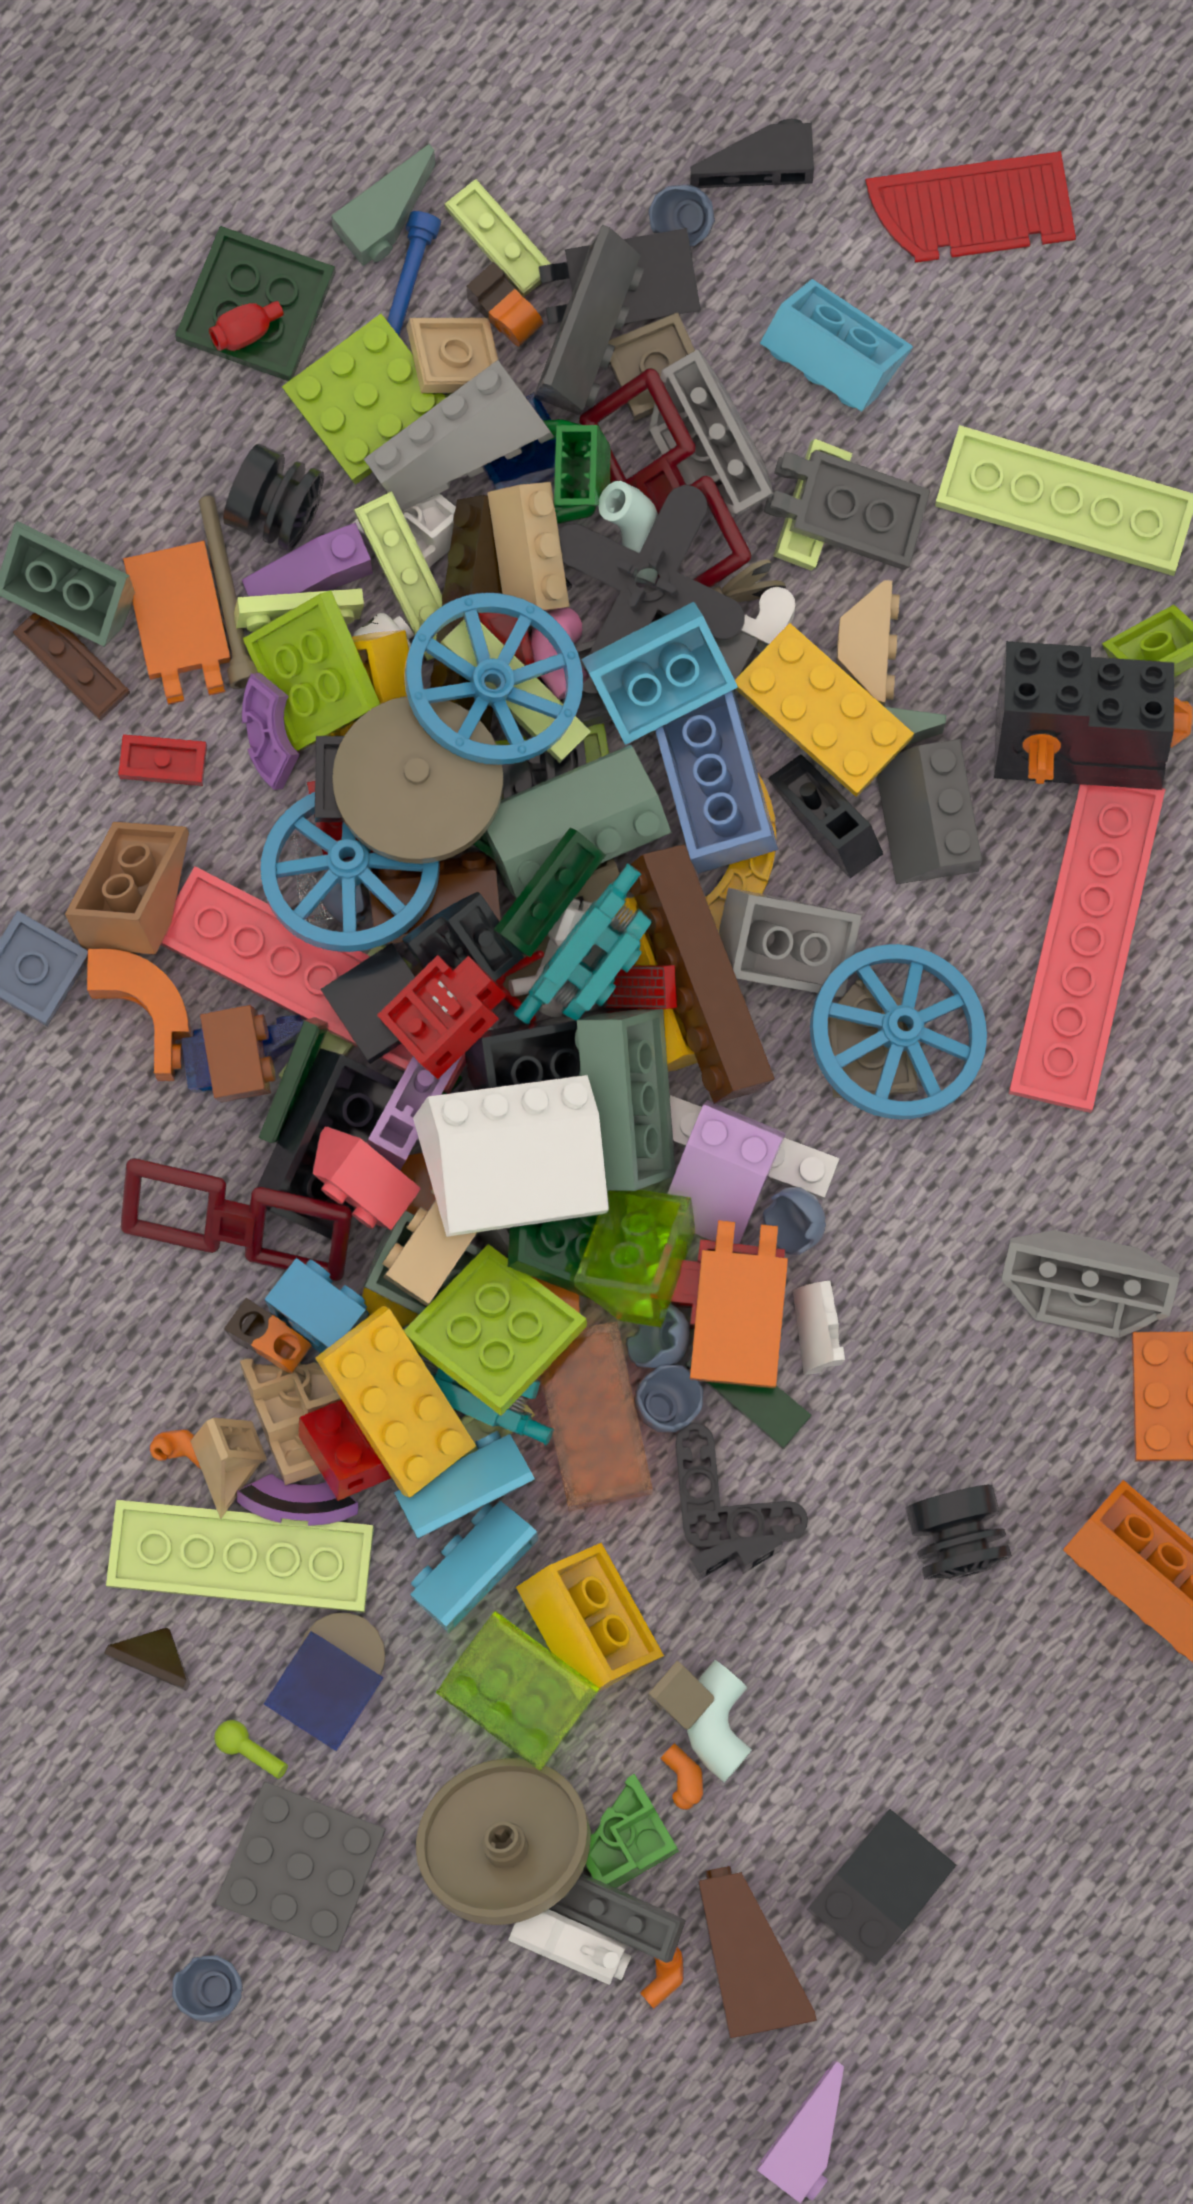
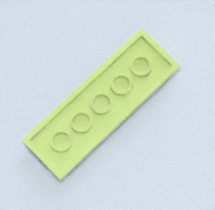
[935,425,1193,576]
[106,1500,374,1613]

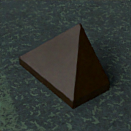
[104,1628,190,1691]

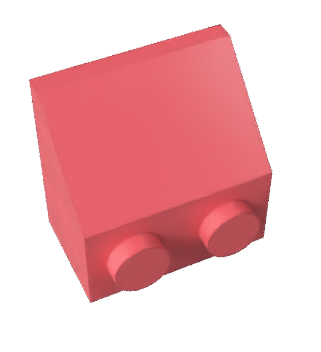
[313,1126,421,1230]

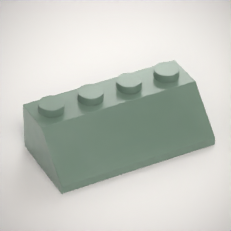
[485,745,672,899]
[575,1009,676,1191]

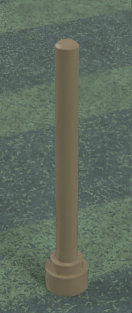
[198,496,258,689]

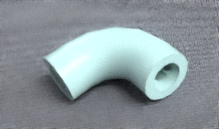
[598,481,658,585]
[687,1660,752,1783]

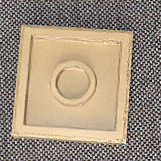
[407,318,498,393]

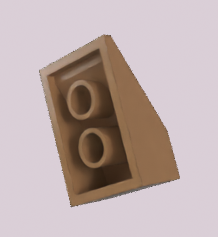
[65,822,189,954]

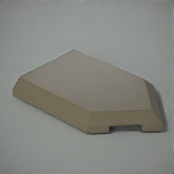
[828,977,918,1098]

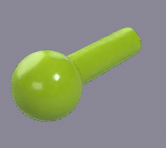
[214,1720,288,1779]

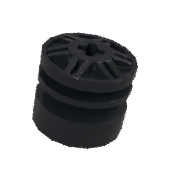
[223,444,324,552]
[905,1484,1012,1580]

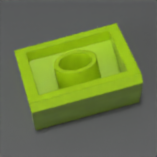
[1102,604,1193,677]

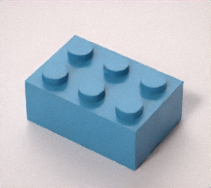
[264,1258,369,1353]

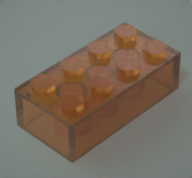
[540,1321,653,1512]

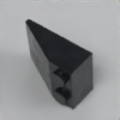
[806,1809,957,1966]

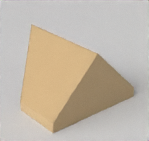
[191,1418,267,1519]

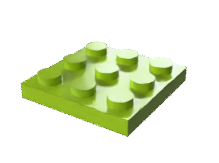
[282,314,446,485]
[243,590,380,752]
[404,1244,587,1416]

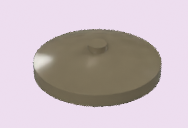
[333,696,504,864]
[416,1758,591,1925]

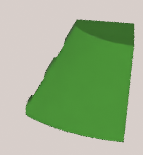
[586,1774,679,1888]

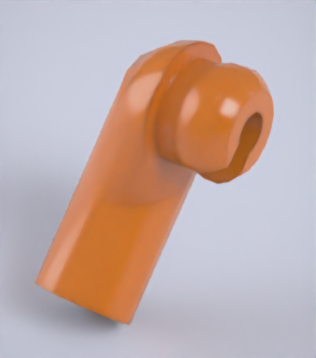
[150,1429,201,1469]
[660,1743,703,1810]
[640,1947,684,2009]

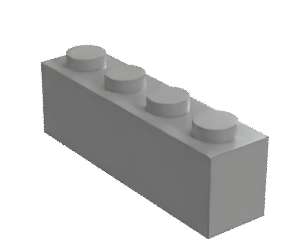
[364,360,554,511]

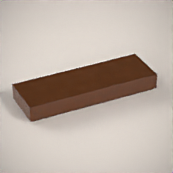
[13,613,130,721]

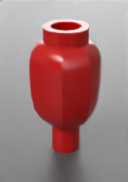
[209,301,284,351]

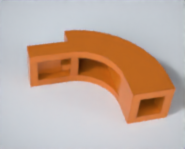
[87,949,192,1081]

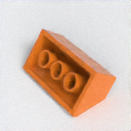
[1063,1480,1193,1663]

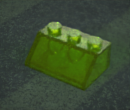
[574,1190,695,1328]
[436,1611,600,1771]

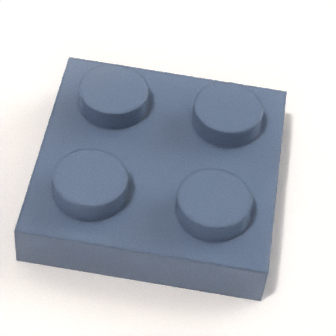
[0,911,88,1027]

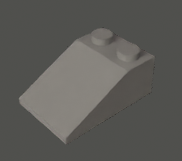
[719,888,862,997]

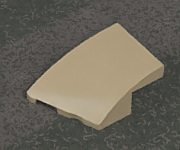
[240,1359,341,1485]

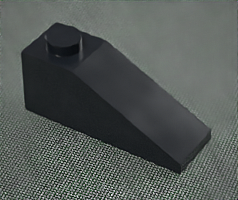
[690,119,814,188]
[768,754,883,879]

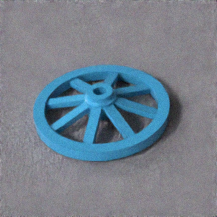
[404,593,583,765]
[261,792,440,952]
[810,944,987,1119]

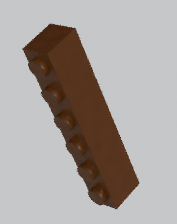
[629,844,775,1104]

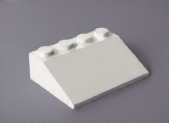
[413,1075,609,1237]

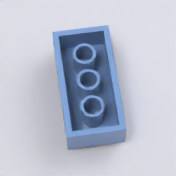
[655,690,779,874]

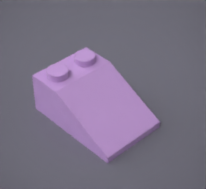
[658,1100,786,1244]
[755,2061,844,2203]

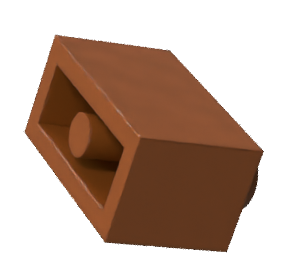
[200,1005,276,1103]

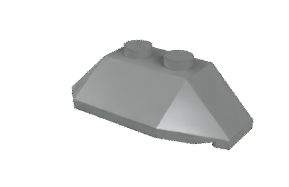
[649,349,774,515]
[1001,1230,1180,1338]

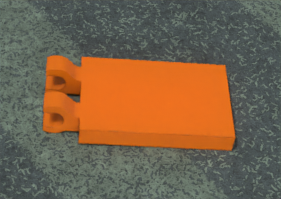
[123,541,231,705]
[690,1220,788,1388]

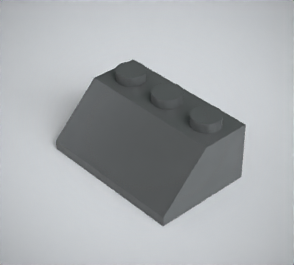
[877,739,982,885]

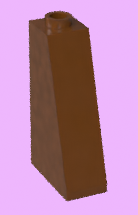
[698,1866,817,2039]

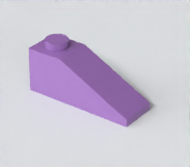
[242,522,373,597]

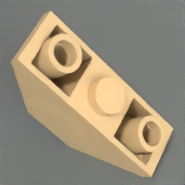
[836,580,900,707]

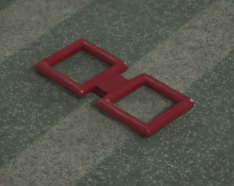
[579,368,752,588]
[120,1158,352,1281]

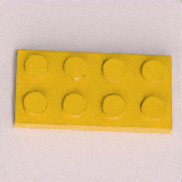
[735,623,914,797]
[315,1306,476,1498]

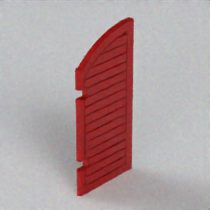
[865,151,1076,263]

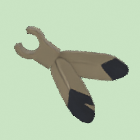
[713,559,786,602]

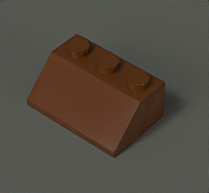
[370,852,501,944]

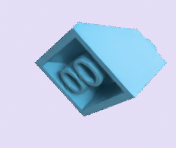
[760,279,914,412]
[581,602,738,745]
[394,1431,535,1539]
[410,1500,538,1634]

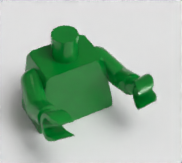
[542,419,611,524]

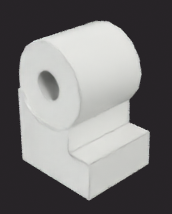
[741,587,796,652]

